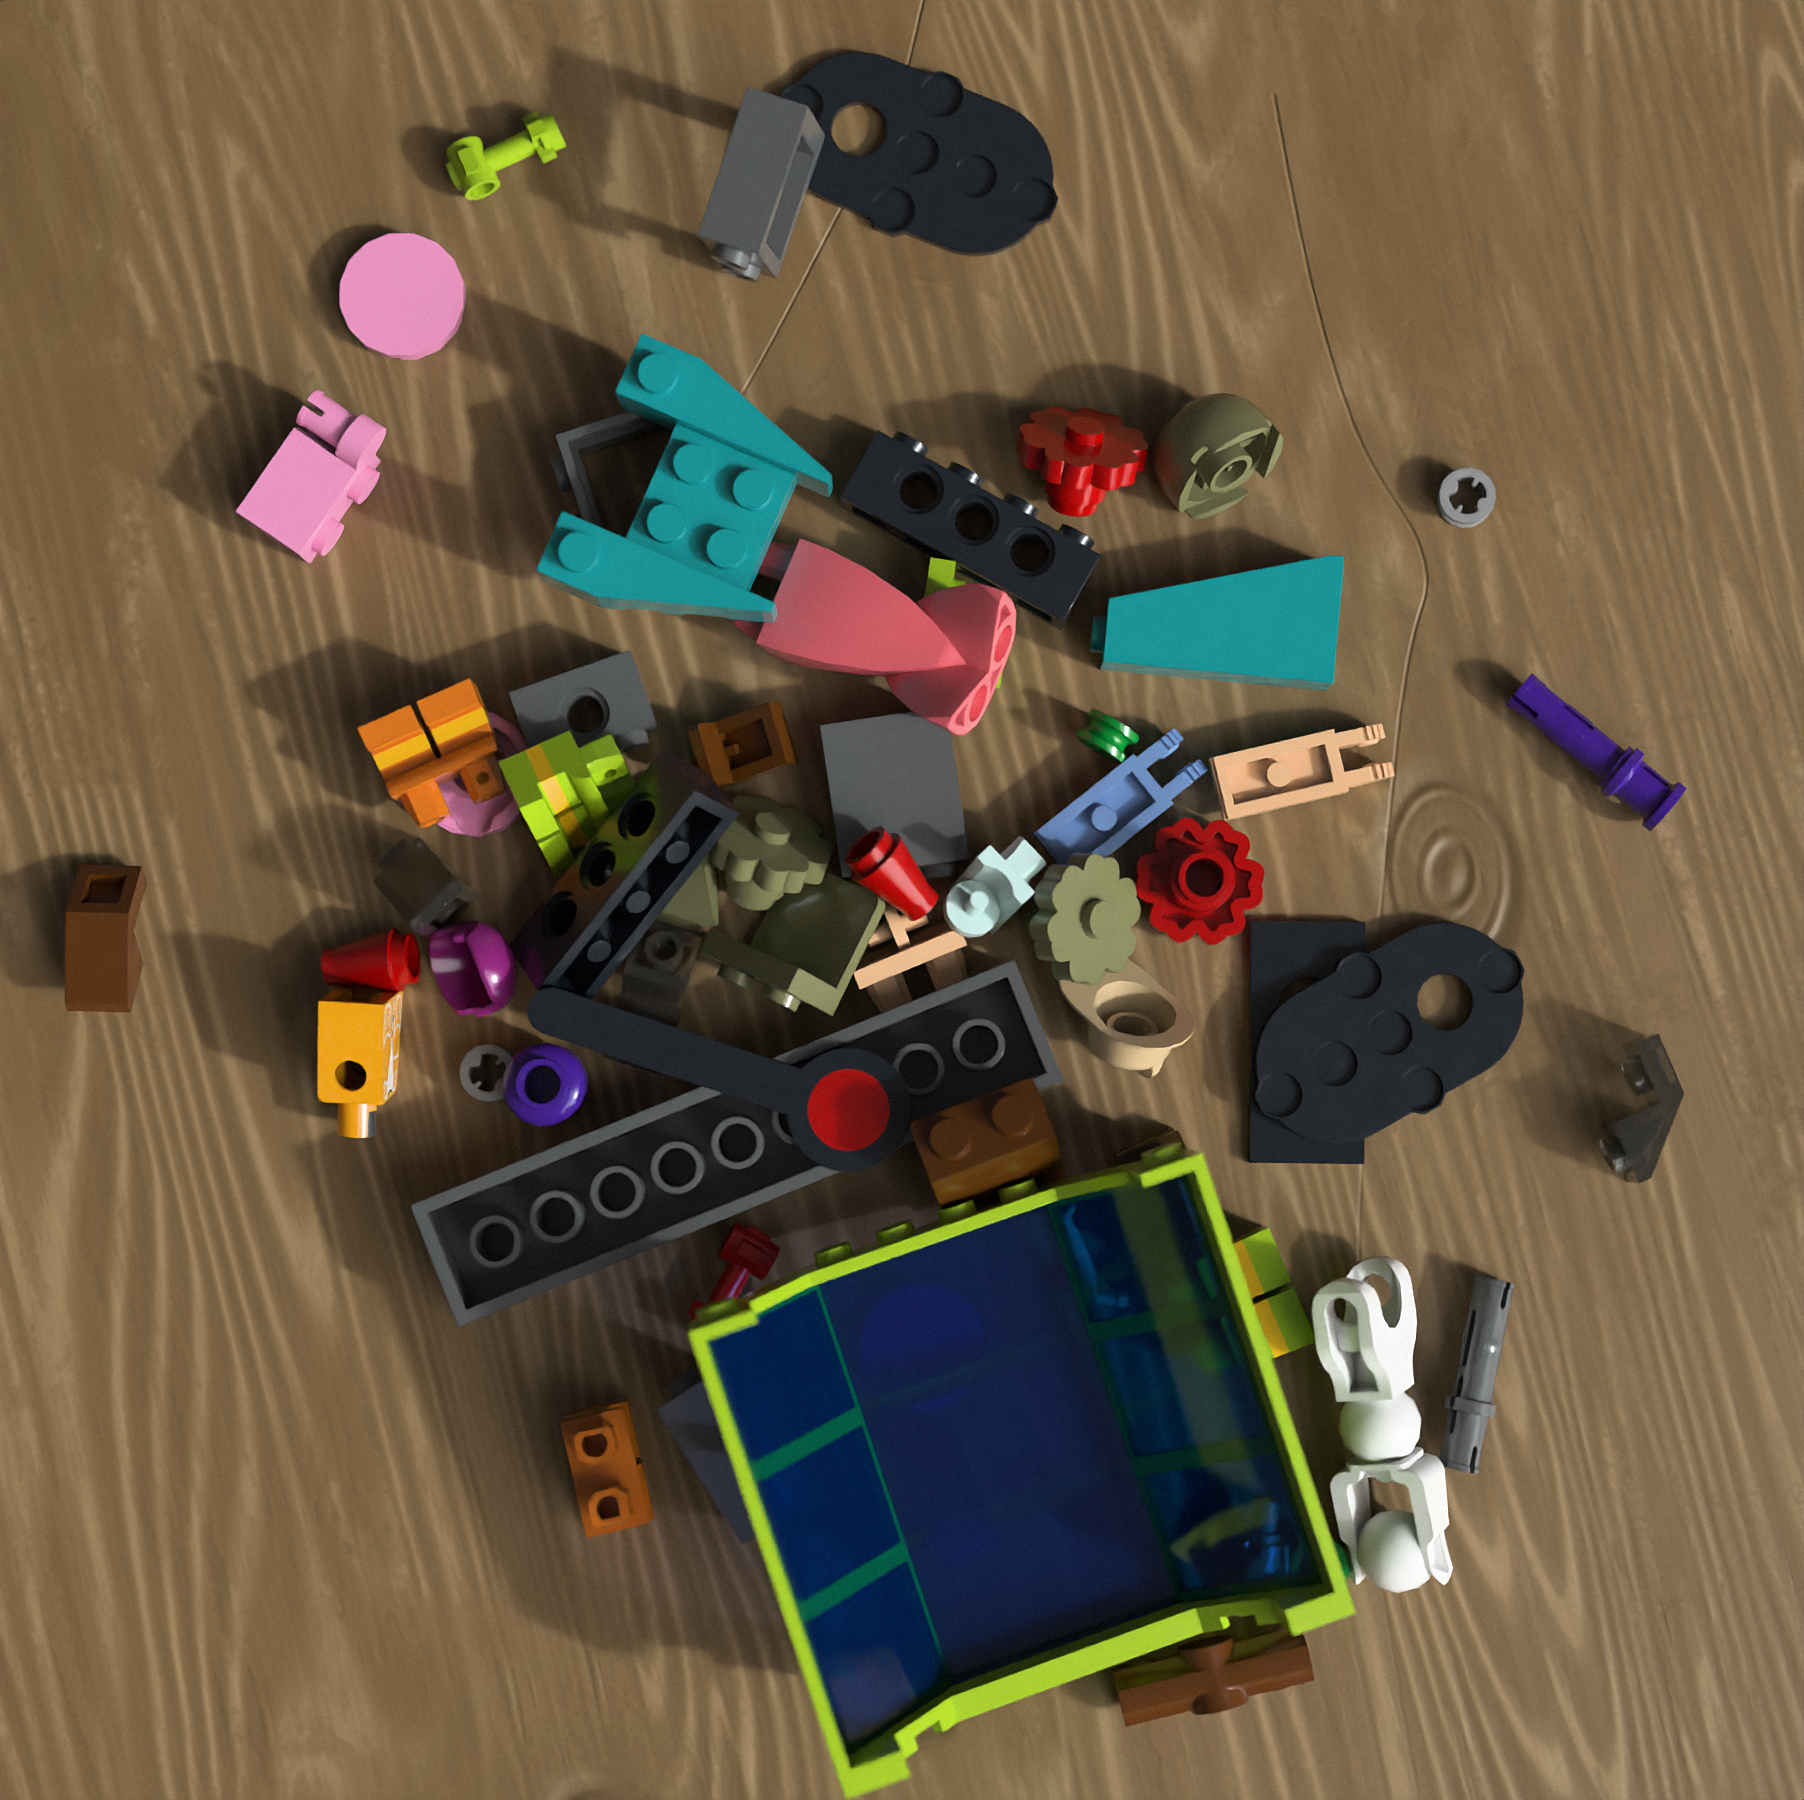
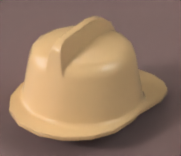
[1058,958,1195,1078]

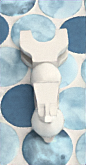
[1312,1255,1453,1593]

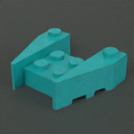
[536,333,833,623]

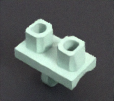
[943,836,1046,938]

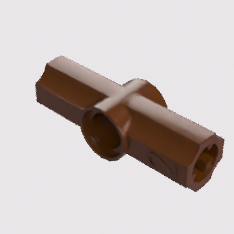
[1112,1627,1315,1727]

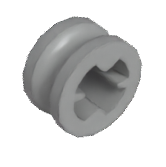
[1436,467,1496,528]
[459,1044,514,1102]

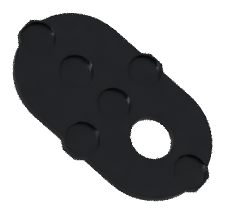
[780,52,1058,256]
[1253,923,1525,1144]

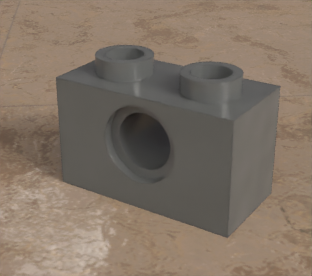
[509,650,660,754]

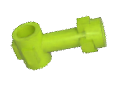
[446,111,567,200]

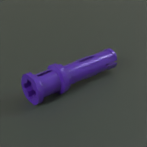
[1506,673,1687,832]

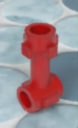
[685,1222,781,1346]

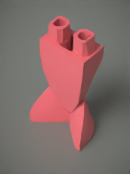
[735,538,1016,735]

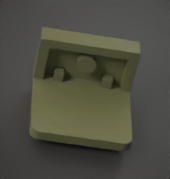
[699,872,886,1016]

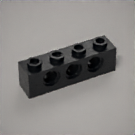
[840,430,1101,630]
[509,749,739,1000]

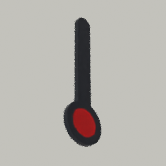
[527,988,910,1172]

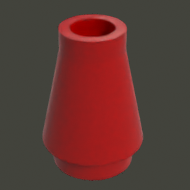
[845,826,939,921]
[321,928,421,992]

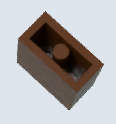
[909,1077,1066,1209]

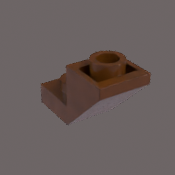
[65,865,147,1012]

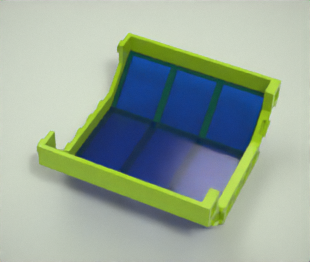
[685,1142,1356,1800]

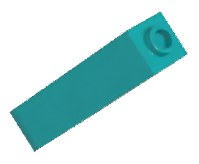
[1090,555,1345,691]

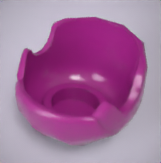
[428,920,518,1018]

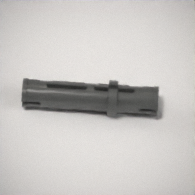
[1439,1275,1515,1474]

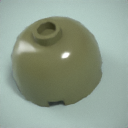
[1153,393,1283,520]

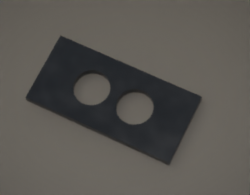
[1248,921,1365,1164]

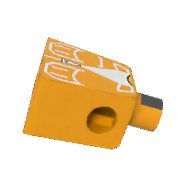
[318,985,403,1138]

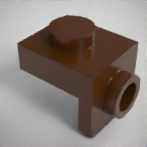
[688,701,799,787]

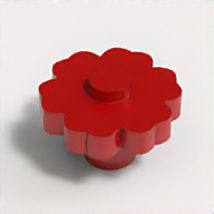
[1016,407,1149,517]
[1135,817,1265,946]

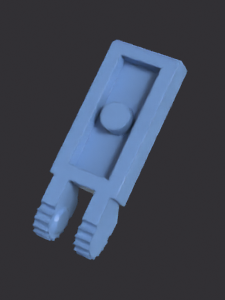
[1033,728,1209,865]

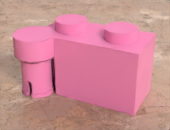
[236,389,386,564]

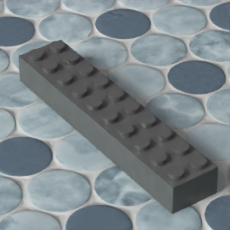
[410,960,1063,1327]

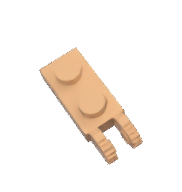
[1208,723,1395,821]

